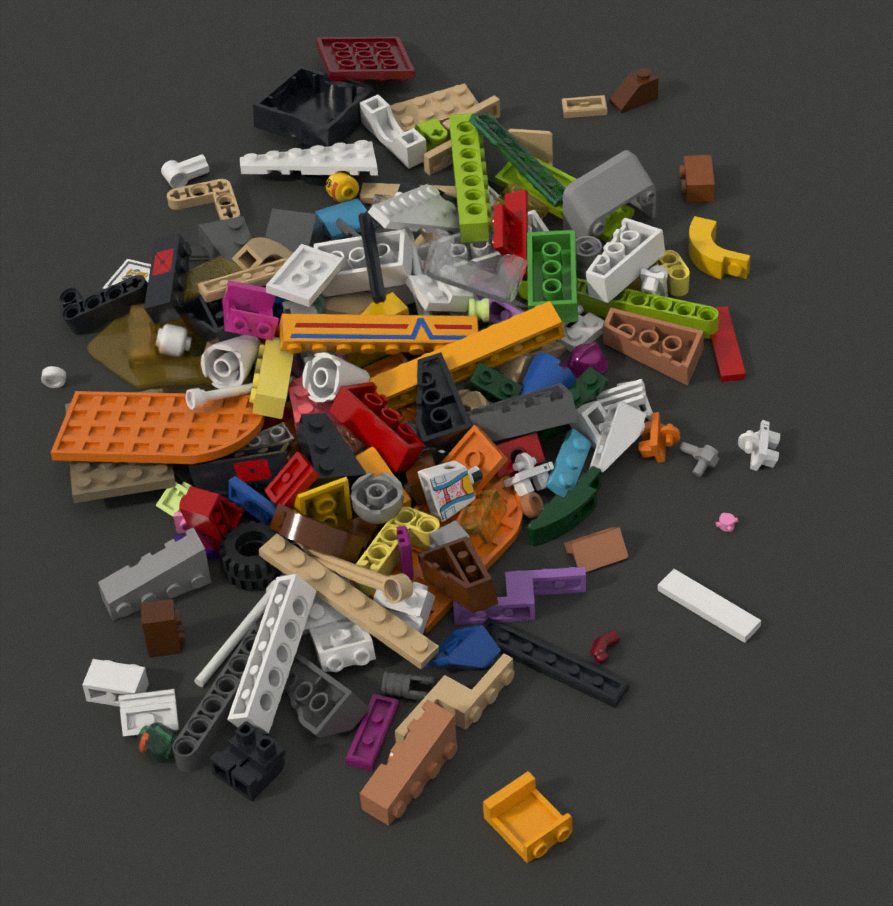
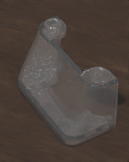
[423,227,529,303]

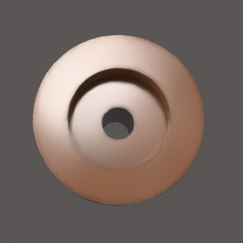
[520,492,544,520]

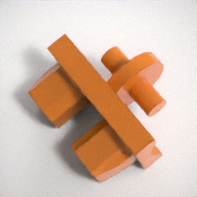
[639,412,680,463]

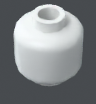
[155,324,192,358]

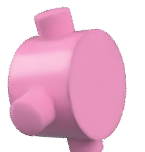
[716,513,738,532]

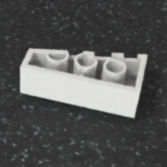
[586,218,665,303]

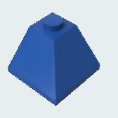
[423,625,501,670]

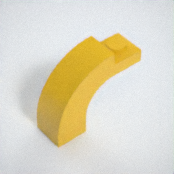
[689,216,750,280]

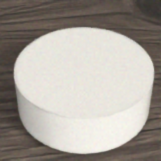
[41,366,66,388]

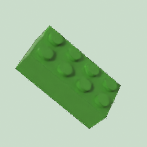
[527,230,578,323]

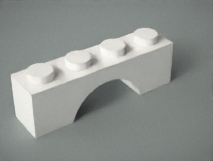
[360,95,427,169]

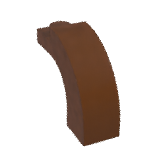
[269,503,365,563]

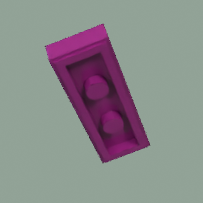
[345,694,400,771]

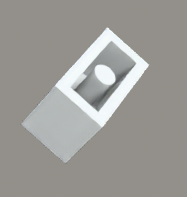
[82,659,149,707]

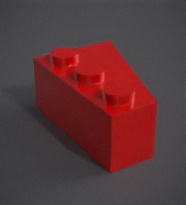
[179,486,245,552]

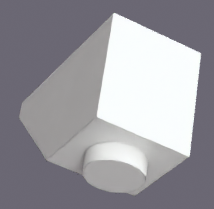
[569,400,607,449]

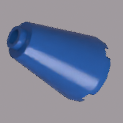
[518,352,576,396]

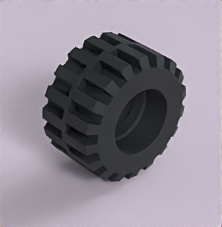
[220,521,284,591]

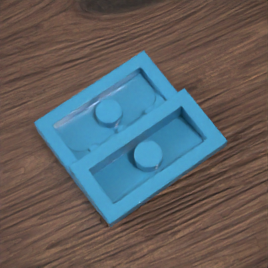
[315,198,375,241]

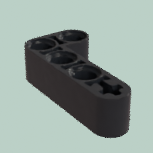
[59,275,148,334]

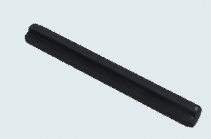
[358,211,386,304]

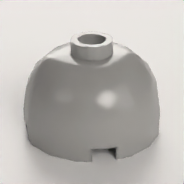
[351,472,404,524]

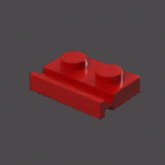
[265,451,319,508]

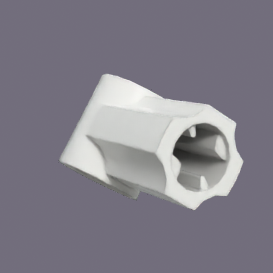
[161,154,209,189]

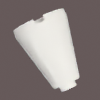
[201,335,261,389]
[303,352,370,403]

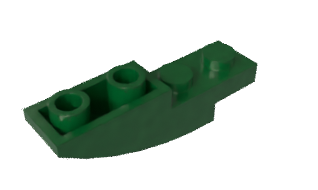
[536,367,609,442]
[528,466,601,547]

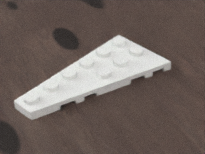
[240,140,378,175]
[368,184,460,234]

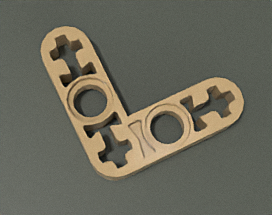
[167,179,240,220]

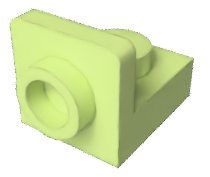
[156,481,191,517]

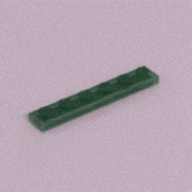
[469,111,566,207]

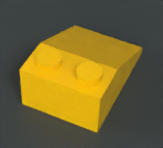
[346,292,409,368]
[293,477,352,528]

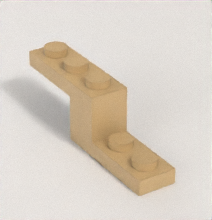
[423,95,500,175]
[395,654,515,744]

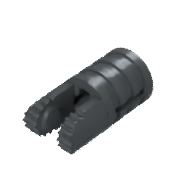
[381,671,434,700]

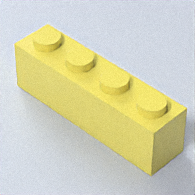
[249,337,294,419]

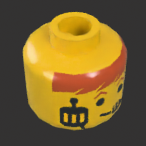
[326,171,359,203]

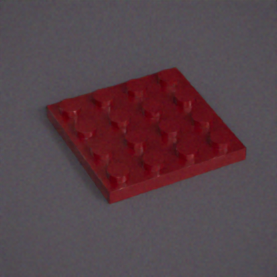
[316,37,415,82]

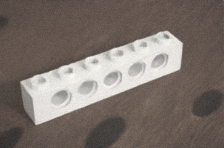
[227,574,316,734]

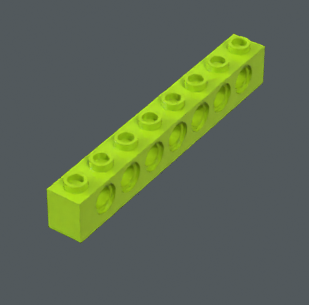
[449,113,493,243]

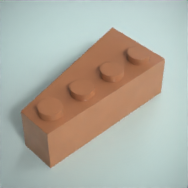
[603,308,704,386]
[360,699,458,826]

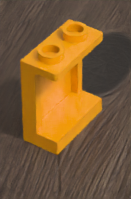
[483,771,572,863]

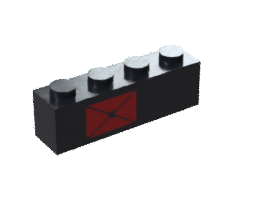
[144,234,192,325]
[189,441,292,492]

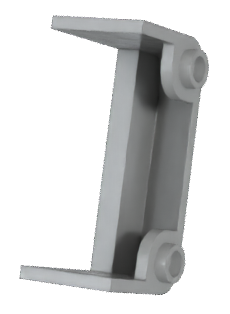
[563,150,656,239]

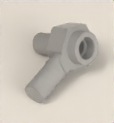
[680,442,719,477]

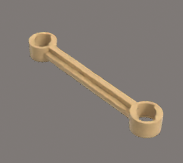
[292,542,413,604]

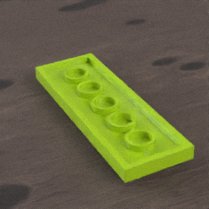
[495,150,634,243]

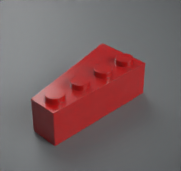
[329,382,425,472]

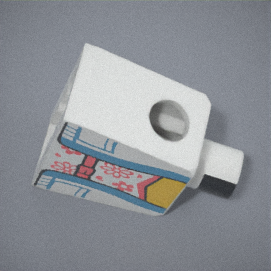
[418,461,483,522]

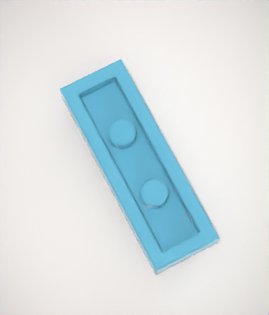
[546,428,592,498]

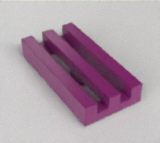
[396,525,414,580]

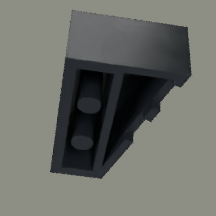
[296,413,366,493]

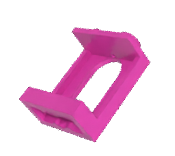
[223,280,279,340]

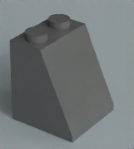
[265,208,326,253]

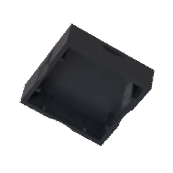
[253,65,374,147]

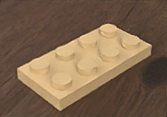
[390,83,479,132]

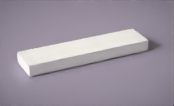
[658,569,761,643]

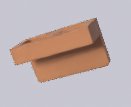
[564,527,628,572]

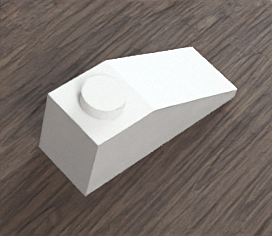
[589,401,646,473]

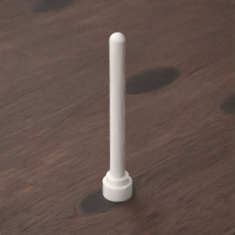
[186,376,296,409]

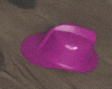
[561,342,608,380]

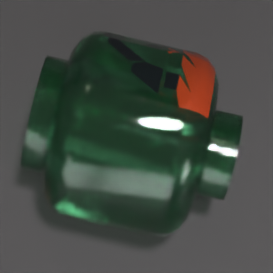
[137,721,179,763]

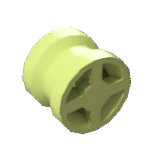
[468,298,489,322]

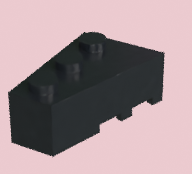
[181,294,243,344]

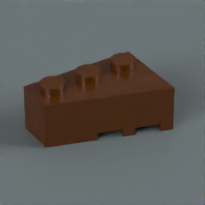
[417,536,499,613]

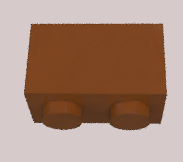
[679,155,715,203]

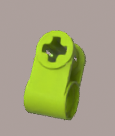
[415,118,448,151]

